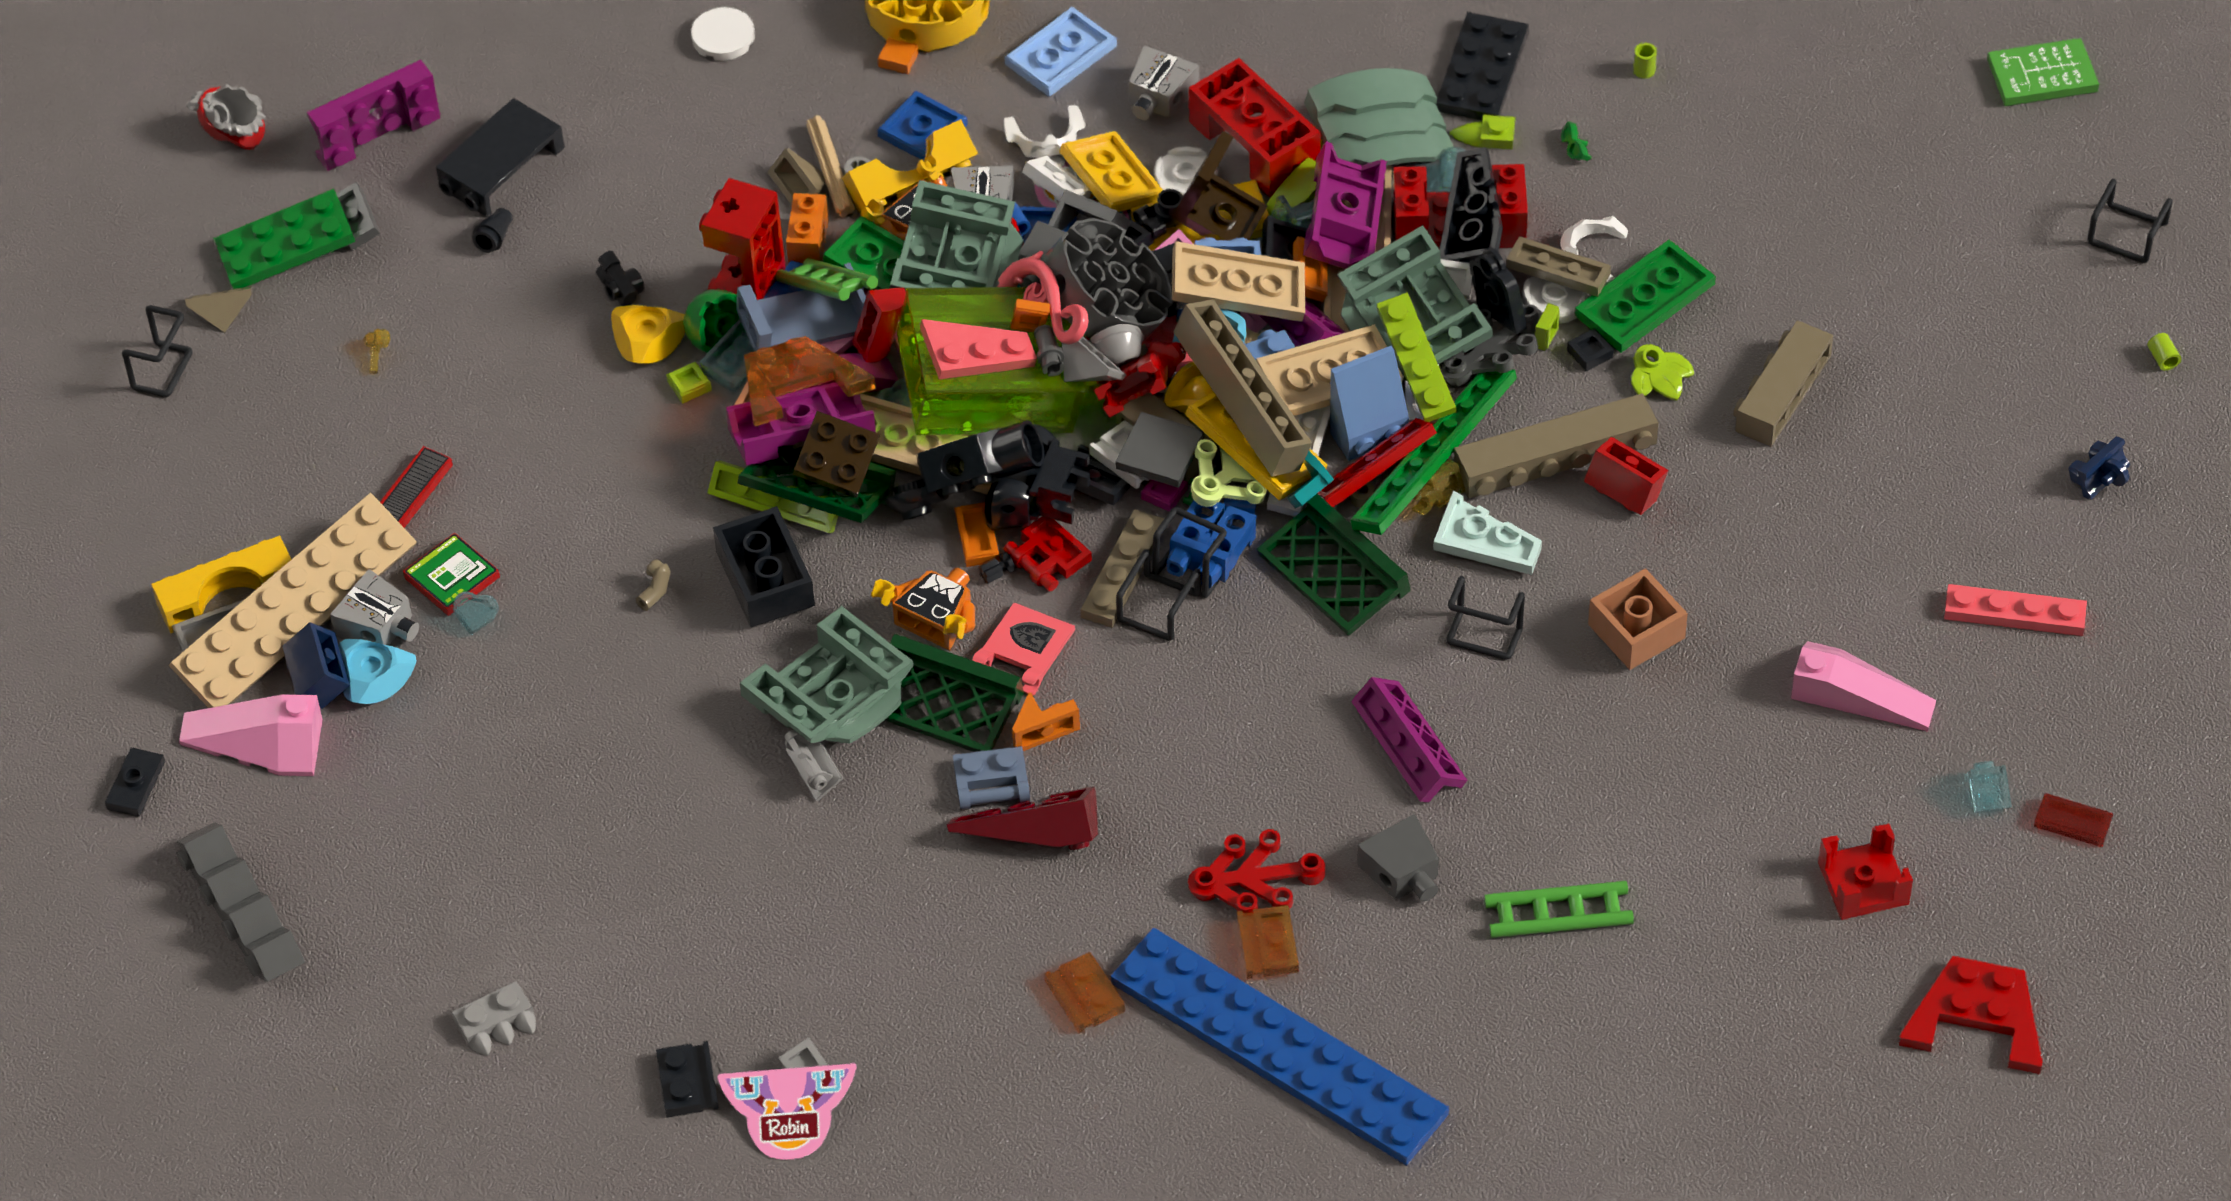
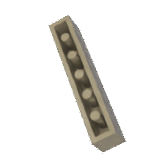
[1173,299,1312,476]
[1454,393,1658,499]

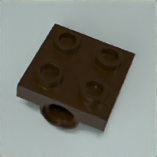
[793,411,881,498]

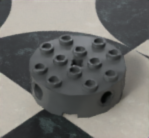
[1043,218,1173,341]

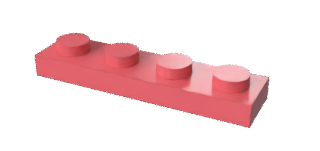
[1944,584,2087,636]

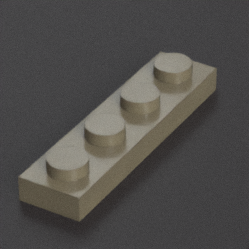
[1081,509,1164,628]

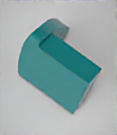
[1287,451,1334,509]

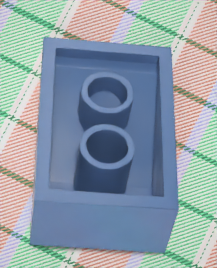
[1330,346,1409,461]

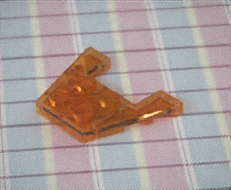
[744,336,876,426]

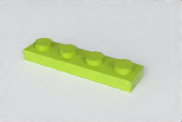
[1376,292,1456,422]
[707,460,838,533]

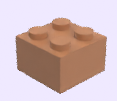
[1588,568,1688,670]

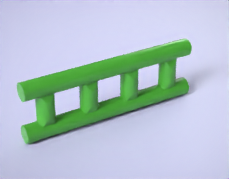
[775,258,878,301]
[1484,881,1634,938]

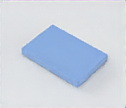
[1004,7,1117,97]

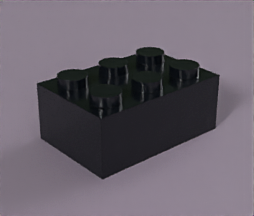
[713,506,815,627]

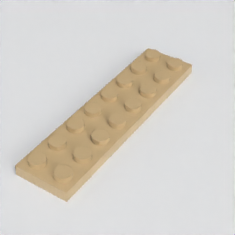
[169,493,417,708]

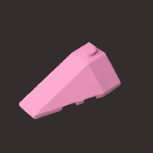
[1791,641,1936,731]
[179,694,323,776]

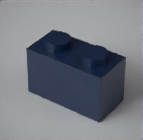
[282,622,350,709]

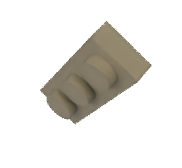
[1506,236,1611,297]

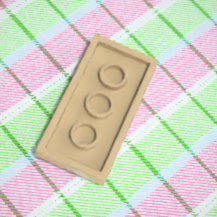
[1172,241,1305,322]
[1256,324,1404,416]

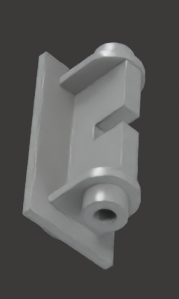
[785,730,843,801]

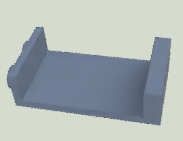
[736,263,866,358]

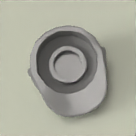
[1089,324,1145,367]

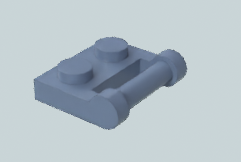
[953,746,1030,810]

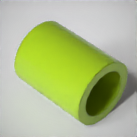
[1633,43,1657,79]
[2147,333,2182,371]

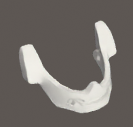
[1003,105,1085,158]
[1560,216,1628,286]

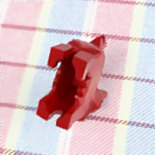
[1094,339,1186,417]

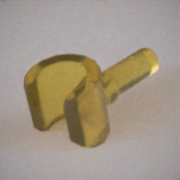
[364,329,390,374]

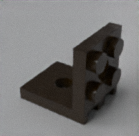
[1171,131,1268,240]

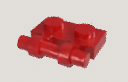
[1004,516,1092,592]

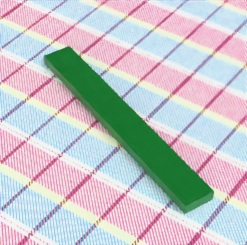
[1350,369,1517,535]

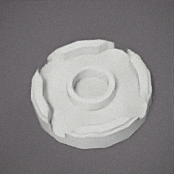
[691,7,755,61]
[1153,147,1218,195]
[1522,276,1588,324]

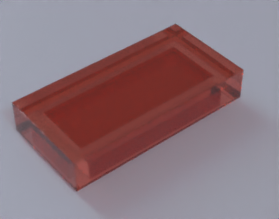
[2034,793,2114,848]

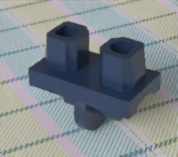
[2068,436,2130,500]

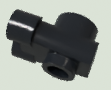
[1133,189,1183,240]
[595,250,644,306]

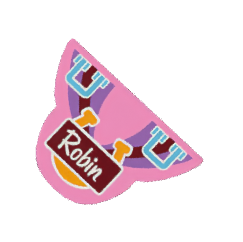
[718,1063,856,1159]

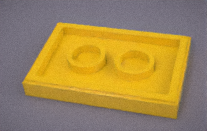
[1060,131,1163,212]

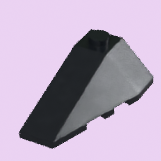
[1439,147,1503,263]

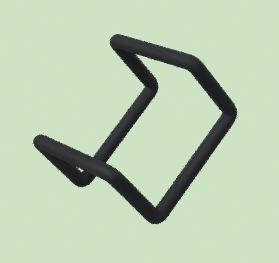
[2087,178,2173,263]
[122,305,193,397]
[1152,507,1227,598]
[1116,549,1201,641]
[1446,576,1525,660]

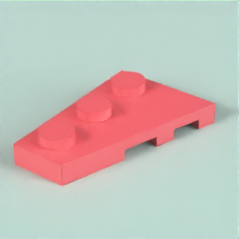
[920,319,1037,380]

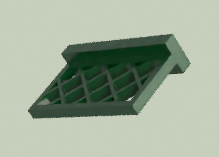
[738,445,896,523]
[1257,494,1411,636]
[884,634,1024,752]

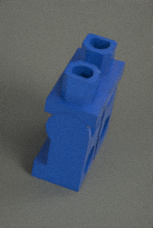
[1167,500,1257,588]

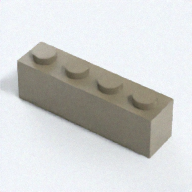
[1733,320,1833,447]

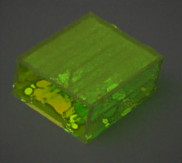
[896,287,1096,435]

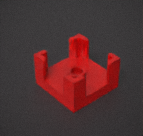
[1818,823,1913,920]

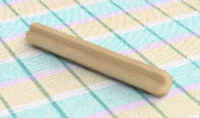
[806,115,854,217]

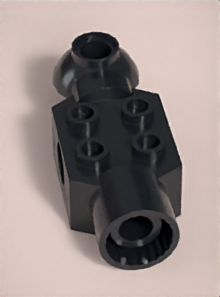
[884,420,1045,520]

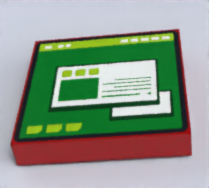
[403,532,500,616]

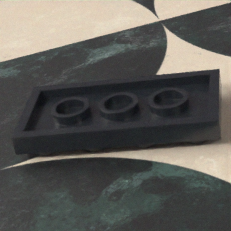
[1436,12,1529,121]

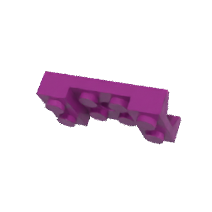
[307,59,441,171]
[1303,141,1387,269]
[726,378,876,465]

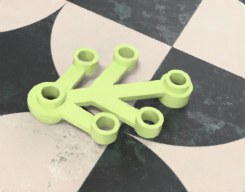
[1191,439,1267,507]

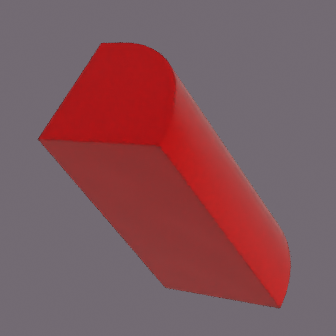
[852,287,907,363]

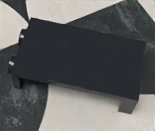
[436,98,565,218]

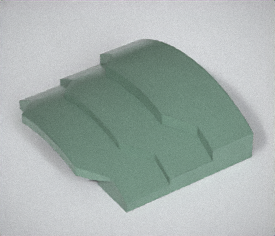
[1304,68,1457,166]
[890,180,1023,310]
[1337,226,1493,381]
[740,606,913,744]

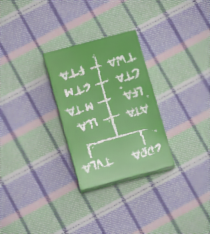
[1987,38,2099,106]

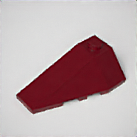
[947,786,1098,850]

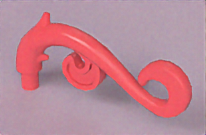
[992,251,1089,344]

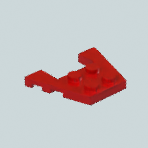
[1899,956,2043,1074]

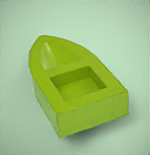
[1449,115,1515,150]

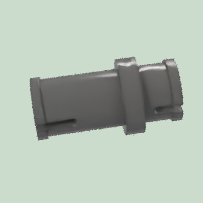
[1034,325,1064,376]

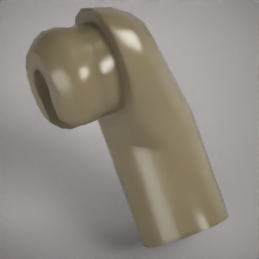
[636,559,671,611]

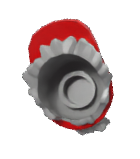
[186,84,265,150]

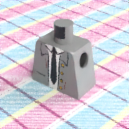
[1129,45,1199,120]
[951,166,1014,201]
[330,569,419,645]

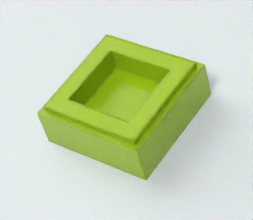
[1535,303,1560,351]
[666,361,712,404]

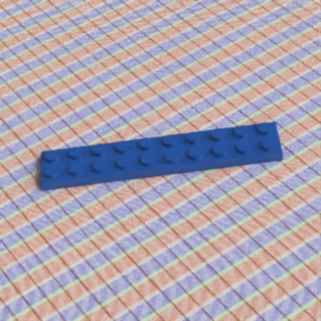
[1111,927,1449,1166]

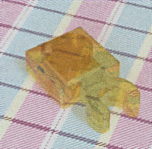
[1412,459,1466,515]

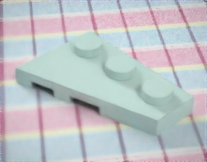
[1433,491,1542,575]

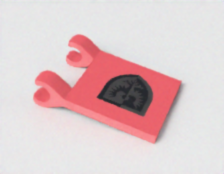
[972,603,1075,695]

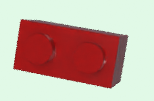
[1584,437,1669,515]

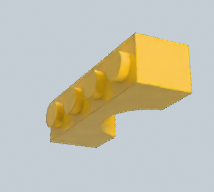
[842,119,978,213]
[151,535,292,634]

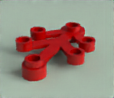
[1188,829,1325,917]

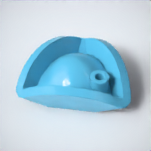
[339,639,417,704]

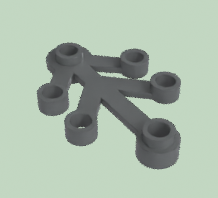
[1440,304,1542,386]

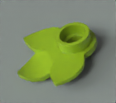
[1631,344,1694,401]

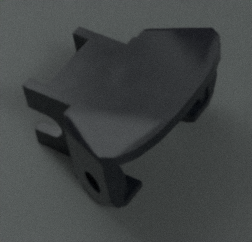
[984,424,1090,530]

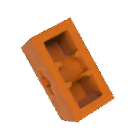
[786,193,829,264]

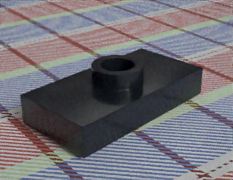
[105,747,165,817]

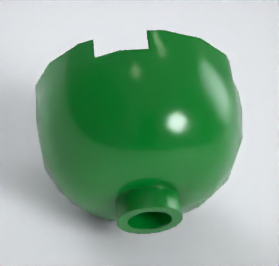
[683,289,747,357]

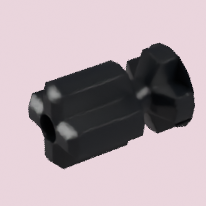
[978,552,1015,584]

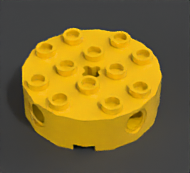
[864,0,990,52]

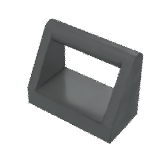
[1048,189,1131,231]

